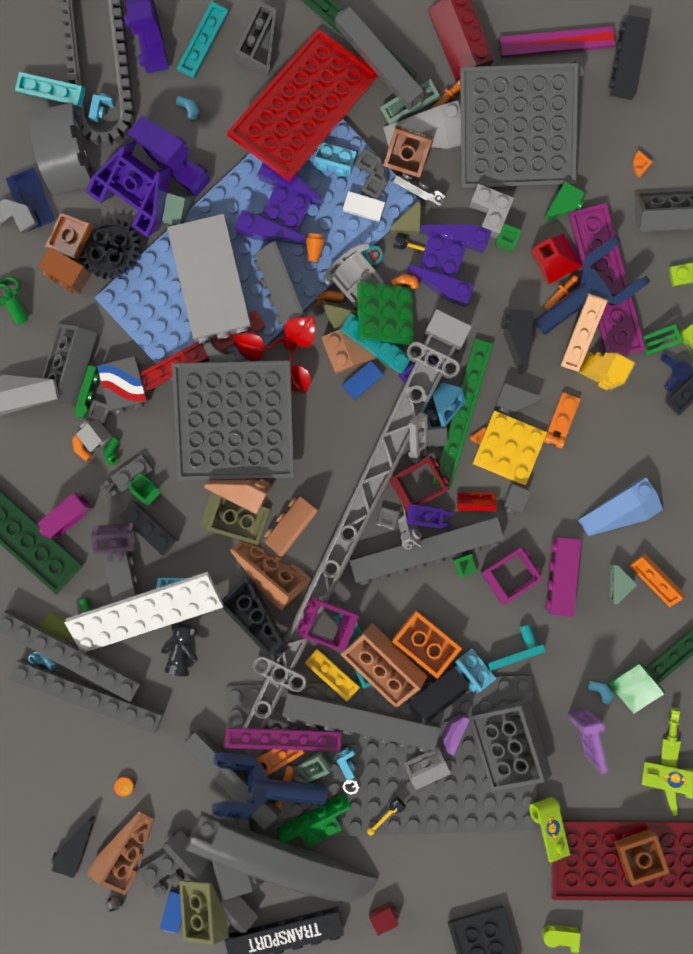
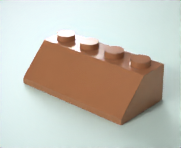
[341,623,427,708]

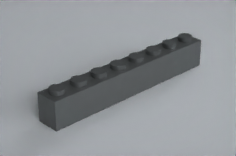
[349,517,504,585]
[0,610,143,702]
[9,658,165,734]
[282,691,440,753]

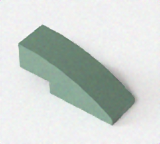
[380,79,441,125]

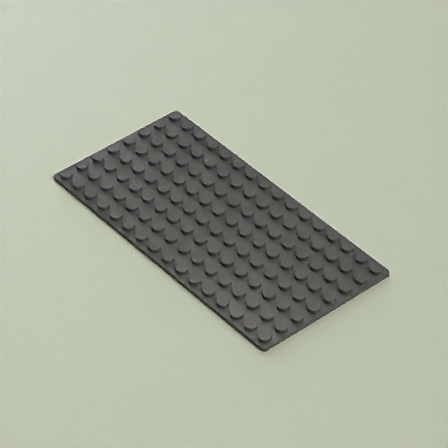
[226,675,538,839]

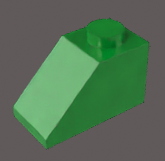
[543,182,585,221]

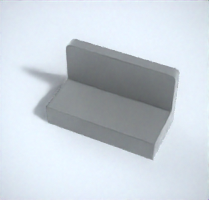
[404,747,451,790]

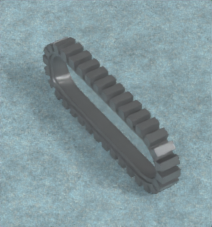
[59,0,135,147]

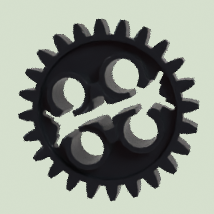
[80,218,142,280]

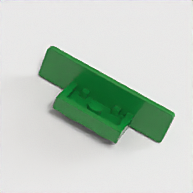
[277,793,351,847]

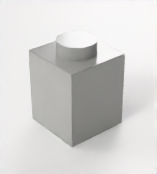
[76,419,112,452]

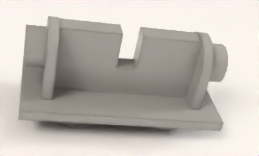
[398,509,422,549]

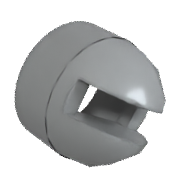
[343,778,359,794]

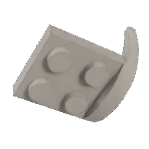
[324,243,384,308]

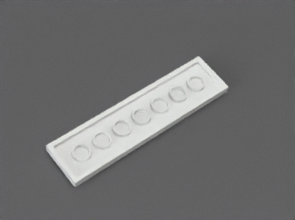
[65,572,224,652]

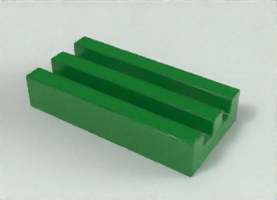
[642,324,684,356]

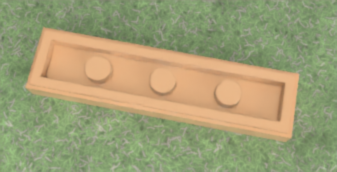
[560,293,608,372]

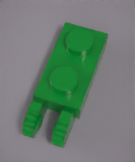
[75,365,99,419]

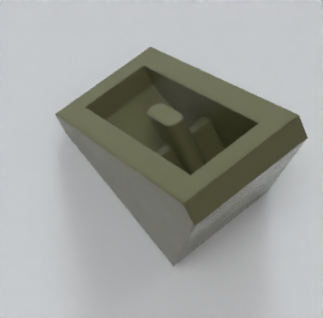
[389,202,421,235]
[319,300,358,330]

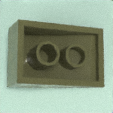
[200,491,270,545]
[179,880,229,945]

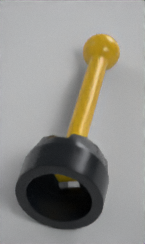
[393,233,425,251]
[367,796,406,835]

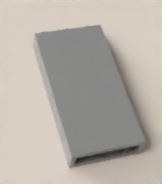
[167,214,252,344]

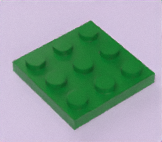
[357,281,414,345]

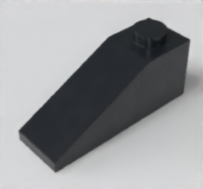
[51,816,96,878]

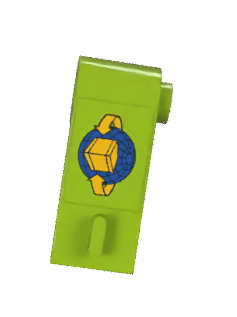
[642,761,693,799]
[529,797,570,863]

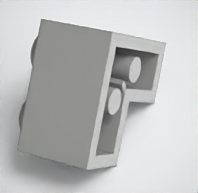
[469,184,514,239]

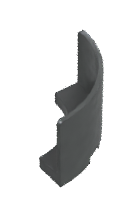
[29,103,95,194]

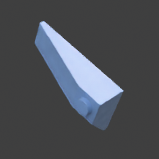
[578,477,663,536]

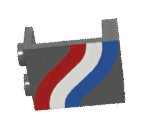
[97,356,149,414]

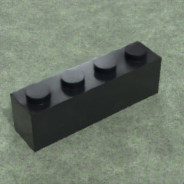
[608,15,650,100]

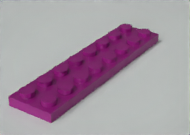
[568,203,646,356]

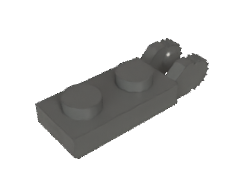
[99,455,153,500]

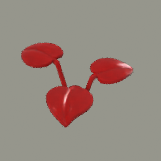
[233,315,316,393]

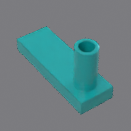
[487,624,546,671]

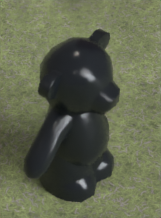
[161,623,198,676]

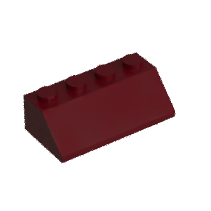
[428,0,494,81]

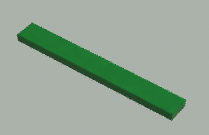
[432,338,493,489]

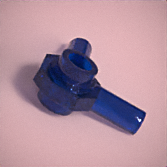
[660,354,693,392]

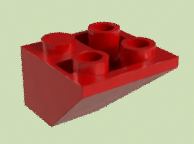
[530,233,582,285]

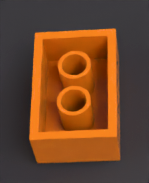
[391,610,462,679]

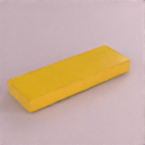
[305,649,360,702]

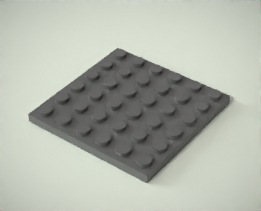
[460,63,578,188]
[172,360,294,480]

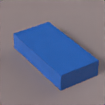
[342,361,383,401]
[159,889,182,934]

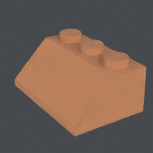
[265,496,319,557]

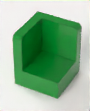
[494,223,522,253]
[127,473,161,506]
[452,553,477,578]

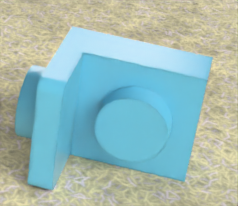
[89,93,115,124]
[336,747,356,781]

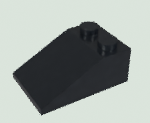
[501,309,534,374]

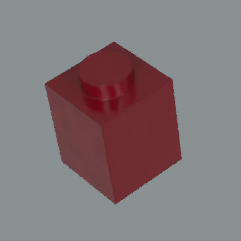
[369,902,400,936]

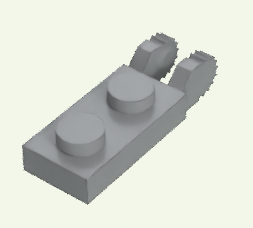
[408,412,427,463]

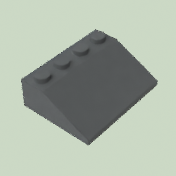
[469,700,552,791]

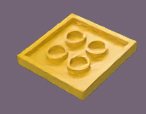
[472,411,547,486]

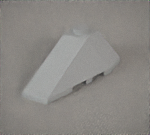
[383,101,461,149]
[0,375,60,416]

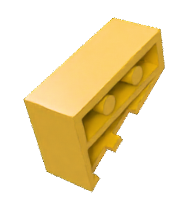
[577,352,635,390]

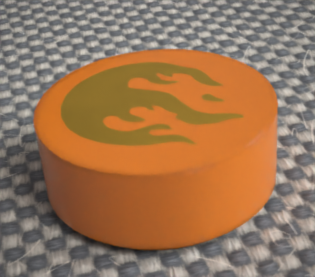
[114,776,135,797]

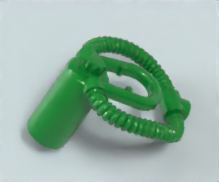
[0,276,29,324]

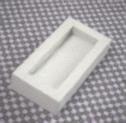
[343,191,385,222]

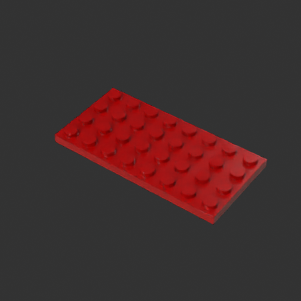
[227,28,378,182]

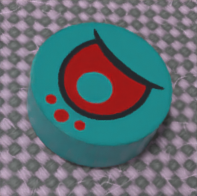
[363,245,383,265]

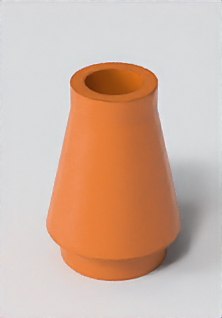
[306,233,325,262]

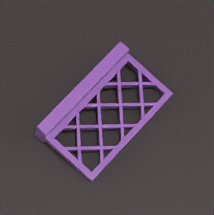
[568,709,607,774]

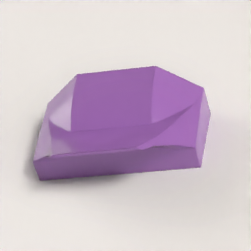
[442,713,470,756]

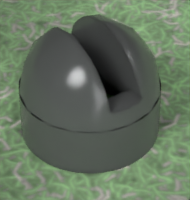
[106,896,122,912]

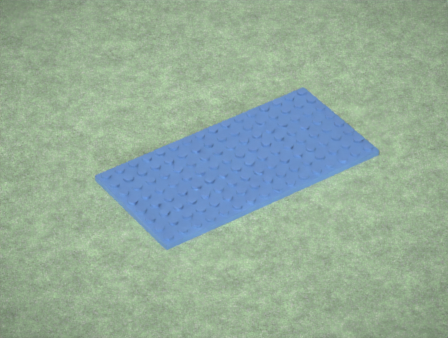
[95,119,421,381]

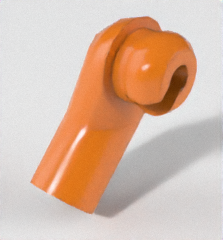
[390,273,420,289]
[316,291,344,307]
[72,435,93,462]

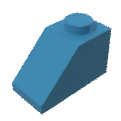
[433,383,465,427]

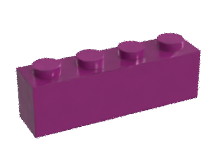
[545,537,581,617]

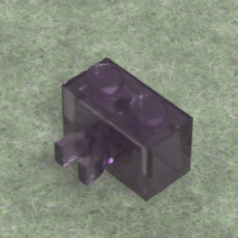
[91,523,135,562]

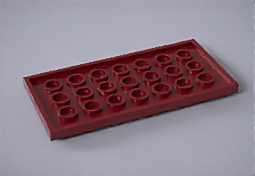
[551,820,693,901]

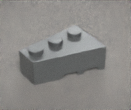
[233,1,276,77]

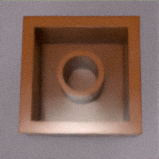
[383,125,432,178]
[38,247,92,294]
[614,829,669,886]

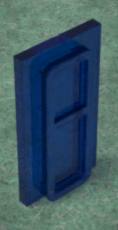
[6,167,55,232]

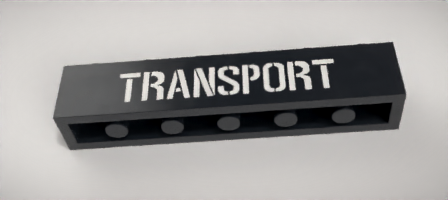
[224,906,344,954]

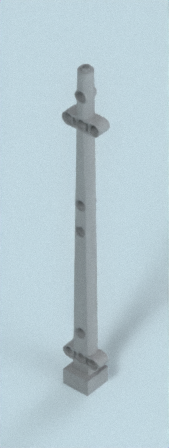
[243,309,472,729]

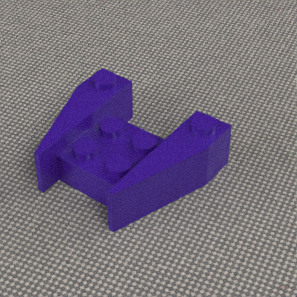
[124,0,169,74]
[127,116,211,197]
[86,140,171,237]
[235,163,323,244]
[407,224,492,307]

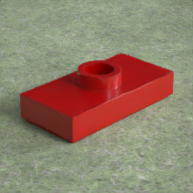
[456,492,497,511]

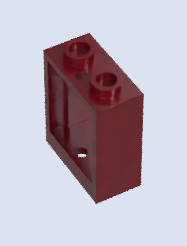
[390,455,450,513]

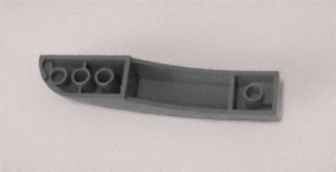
[185,811,378,903]

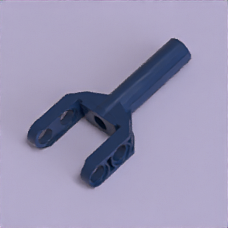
[534,235,651,335]
[211,752,328,819]

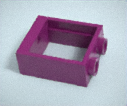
[37,493,94,538]
[481,547,542,605]
[298,596,359,652]

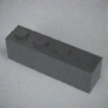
[99,533,141,603]

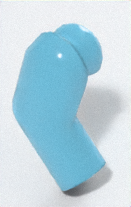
[176,96,199,120]
[28,652,58,671]
[588,681,614,704]

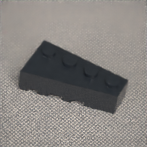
[222,576,289,661]

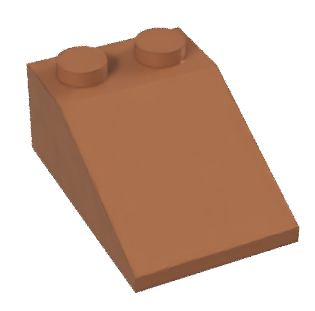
[321,330,378,375]
[204,478,274,514]

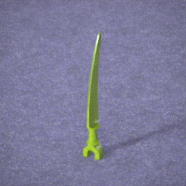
[661,707,681,816]

